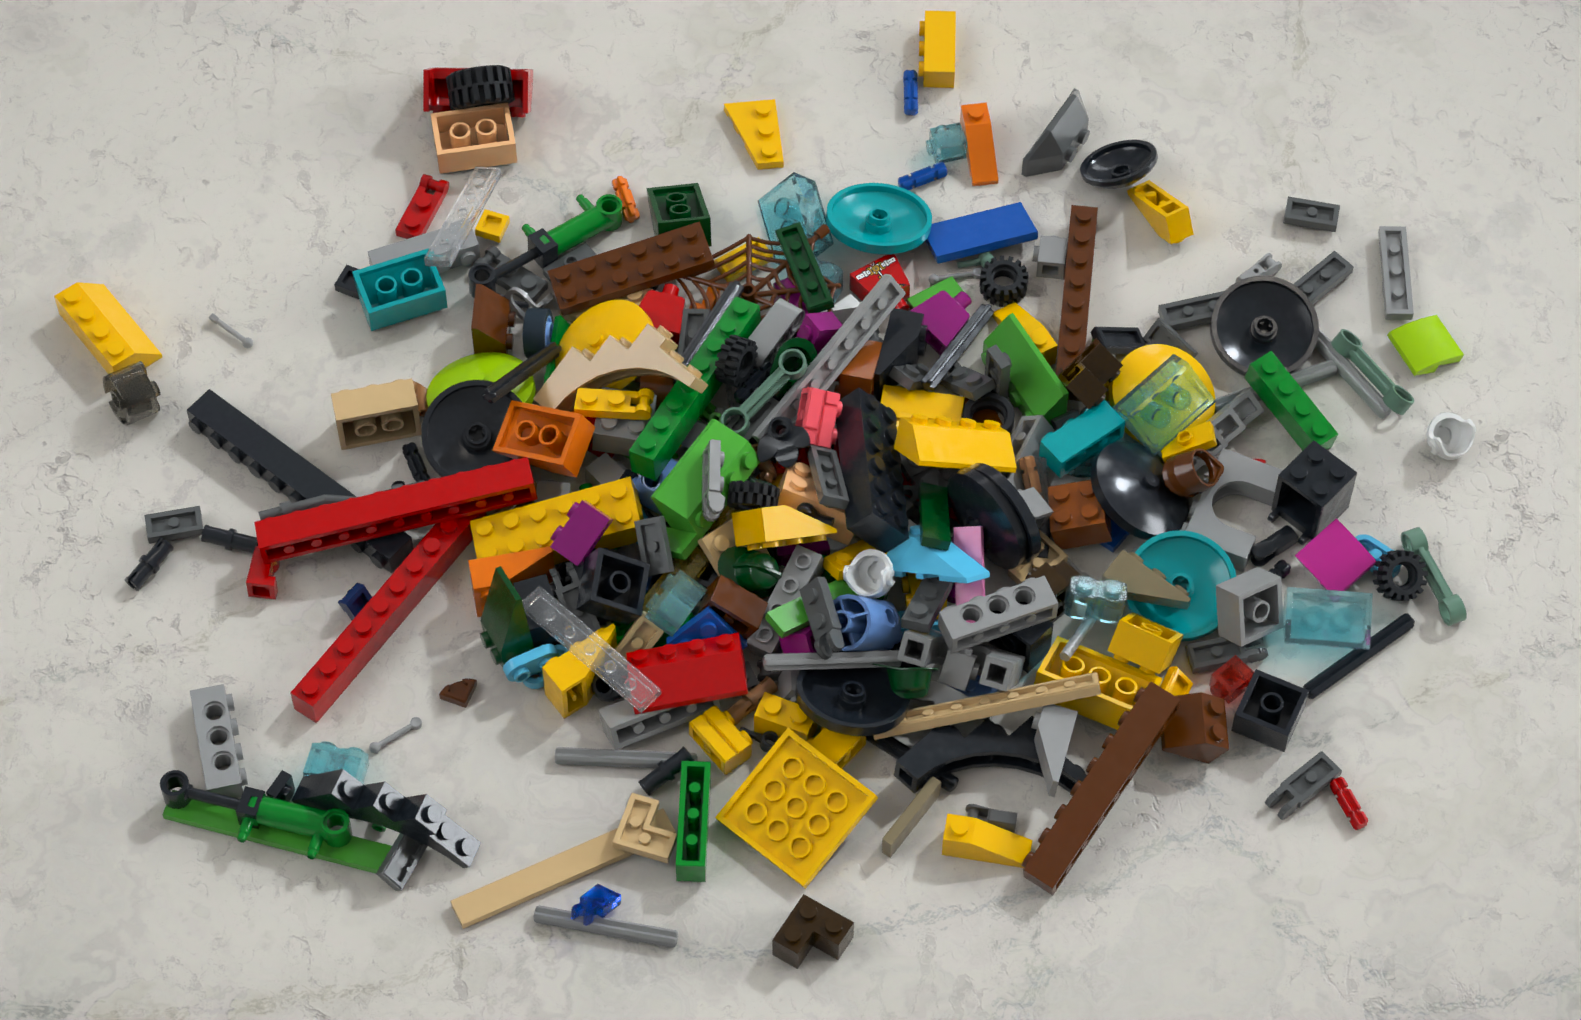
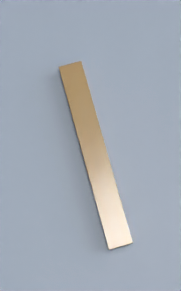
[873,672,1101,740]
[450,808,676,929]

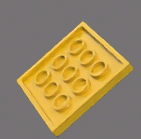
[715,728,878,889]

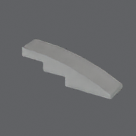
[1193,389,1265,471]

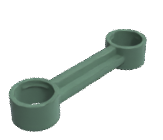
[1331,329,1414,415]
[721,349,807,437]
[1401,527,1467,626]

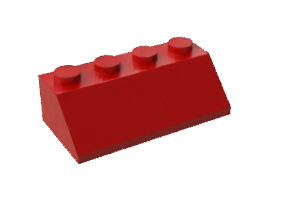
[626,633,748,714]

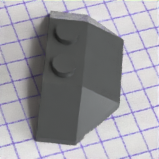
[1021,88,1090,177]

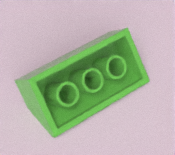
[981,313,1069,428]
[651,419,760,539]

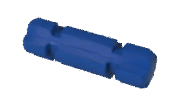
[903,70,918,116]
[898,162,947,190]

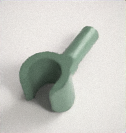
[957,251,993,268]

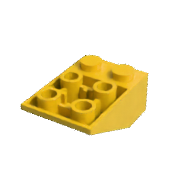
[731,505,837,551]
[542,623,617,719]

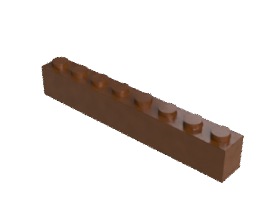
[1055,205,1098,401]
[1022,682,1180,895]

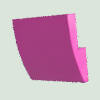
[1295,518,1376,600]

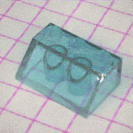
[758,172,834,265]
[1112,354,1216,455]
[1283,587,1373,650]

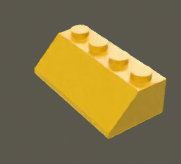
[54,282,162,385]
[894,414,1017,473]
[1034,636,1163,730]

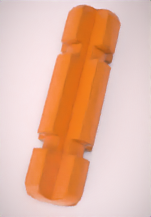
[612,176,640,223]

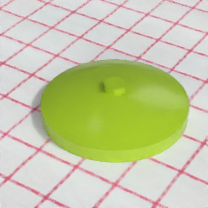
[426,352,536,408]

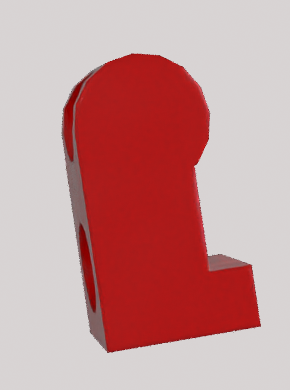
[246,546,280,600]

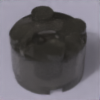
[103,361,161,426]

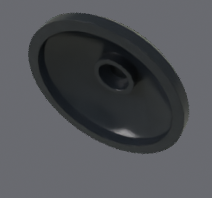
[1080,140,1158,189]

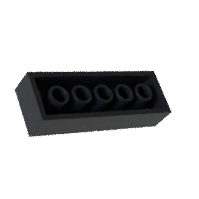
[836,388,909,553]

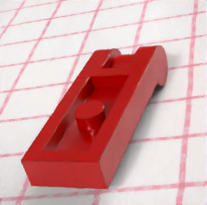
[395,174,450,239]

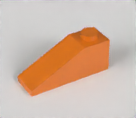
[960,102,999,186]

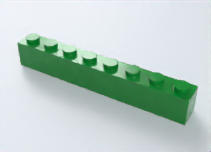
[629,297,761,481]

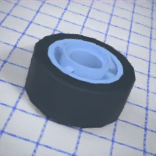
[522,308,554,359]

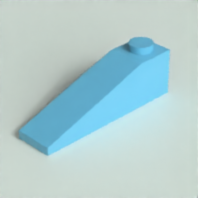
[886,525,990,584]

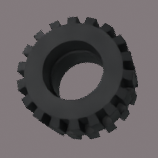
[446,65,515,110]

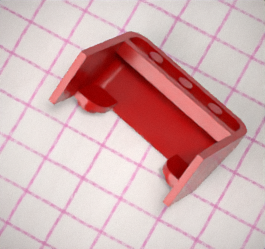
[423,67,533,117]

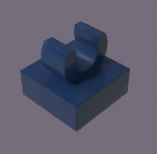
[338,583,372,620]

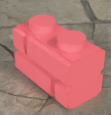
[795,387,843,449]

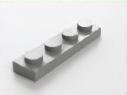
[1378,226,1414,320]

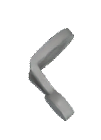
[505,287,555,320]

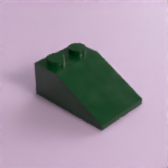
[646,183,712,247]
[480,566,534,668]

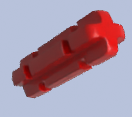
[1330,777,1368,830]

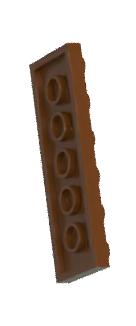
[547,221,715,316]

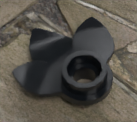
[757,417,810,469]

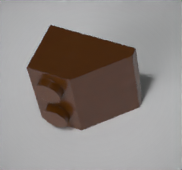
[471,284,516,354]
[1161,692,1229,764]

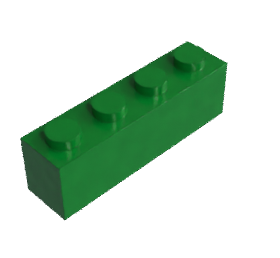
[1244,351,1338,451]
[676,761,711,882]

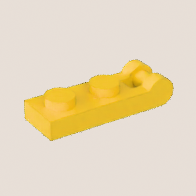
[574,388,655,420]

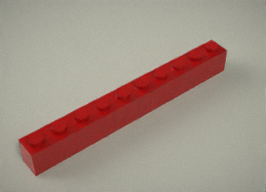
[254,457,538,564]
[290,512,487,723]

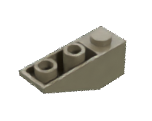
[1101,549,1191,610]

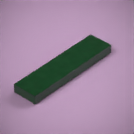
[775,222,834,314]
[918,482,951,551]

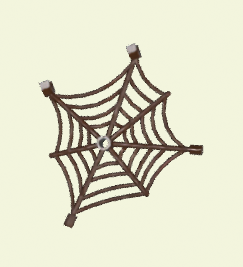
[676,224,842,333]

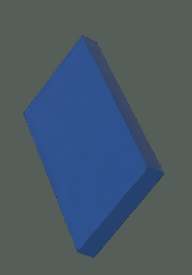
[925,202,1038,264]

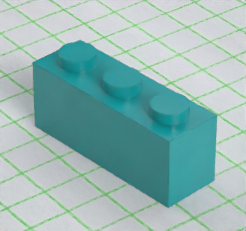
[1039,400,1125,478]

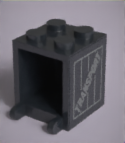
[1267,440,1357,545]

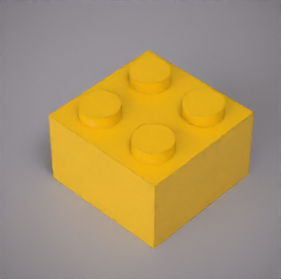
[1107,612,1184,675]

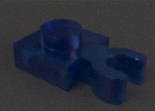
[571,884,621,926]

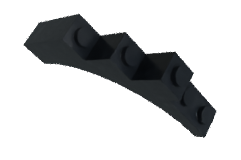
[894,716,1087,794]
[291,769,481,868]

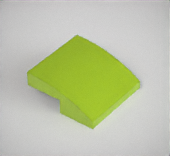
[1387,315,1464,376]

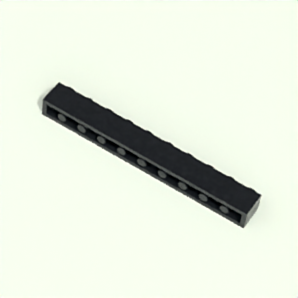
[187,389,414,573]

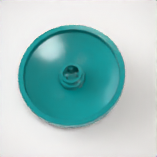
[826,183,932,254]
[1126,530,1236,642]

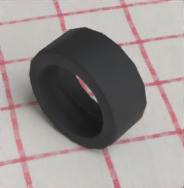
[962,392,1015,435]

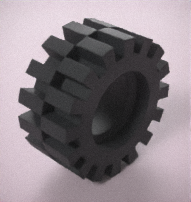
[979,256,1028,307]
[714,335,758,388]
[727,480,780,511]
[1372,550,1428,601]

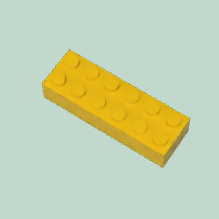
[470,477,644,565]

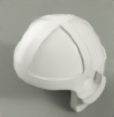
[1426,412,1476,460]
[843,549,895,598]

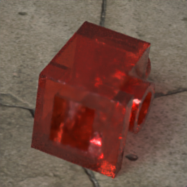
[1209,655,1254,704]

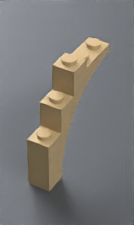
[533,324,708,412]

